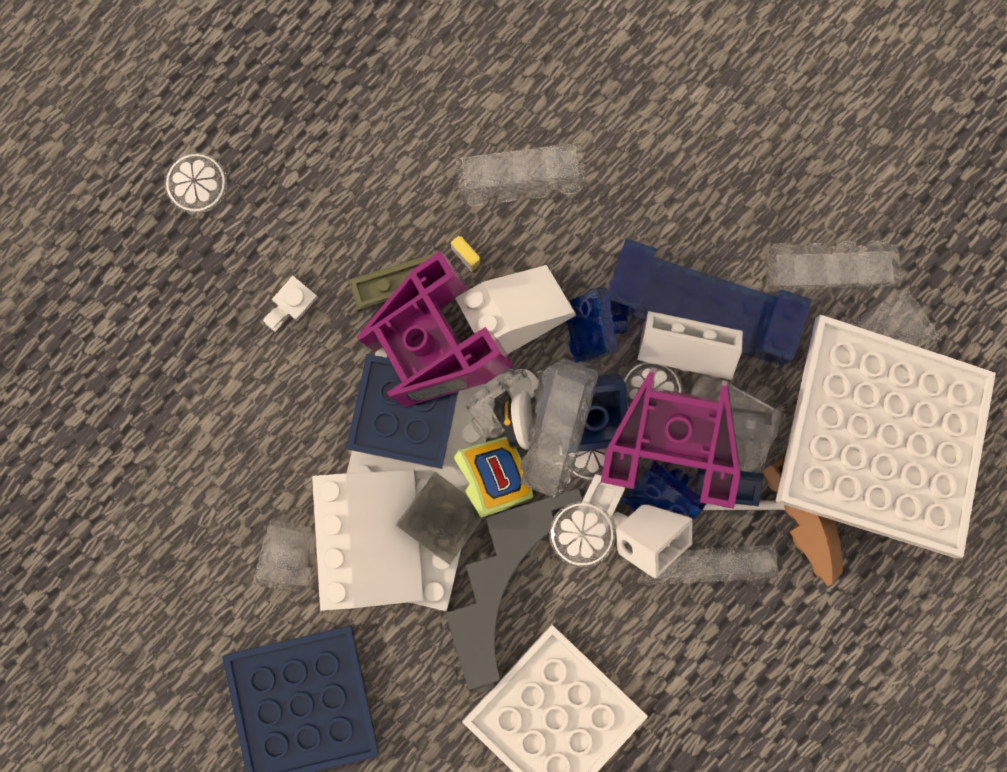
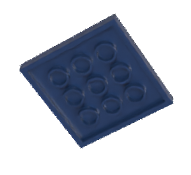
[222,625,380,772]

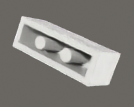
[638,311,743,380]

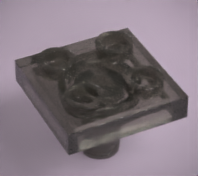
[395,472,484,565]

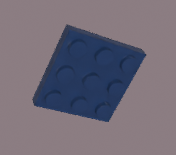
[346,354,459,469]

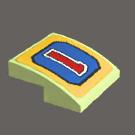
[454,436,534,518]

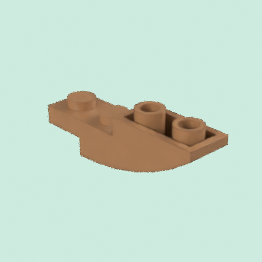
[762,457,843,587]

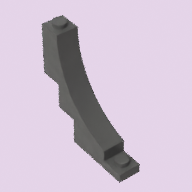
[445,488,583,693]

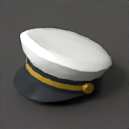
[494,391,534,450]

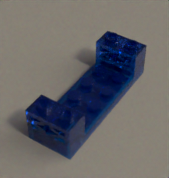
[602,238,812,366]

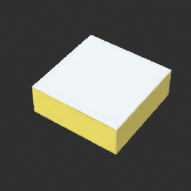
[451,236,480,272]

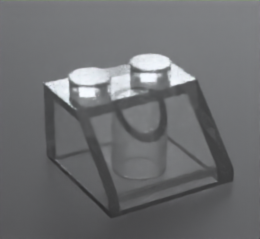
[252,518,317,593]

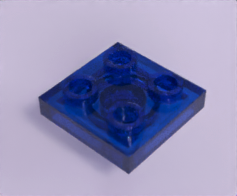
[565,288,629,365]
[621,462,707,520]

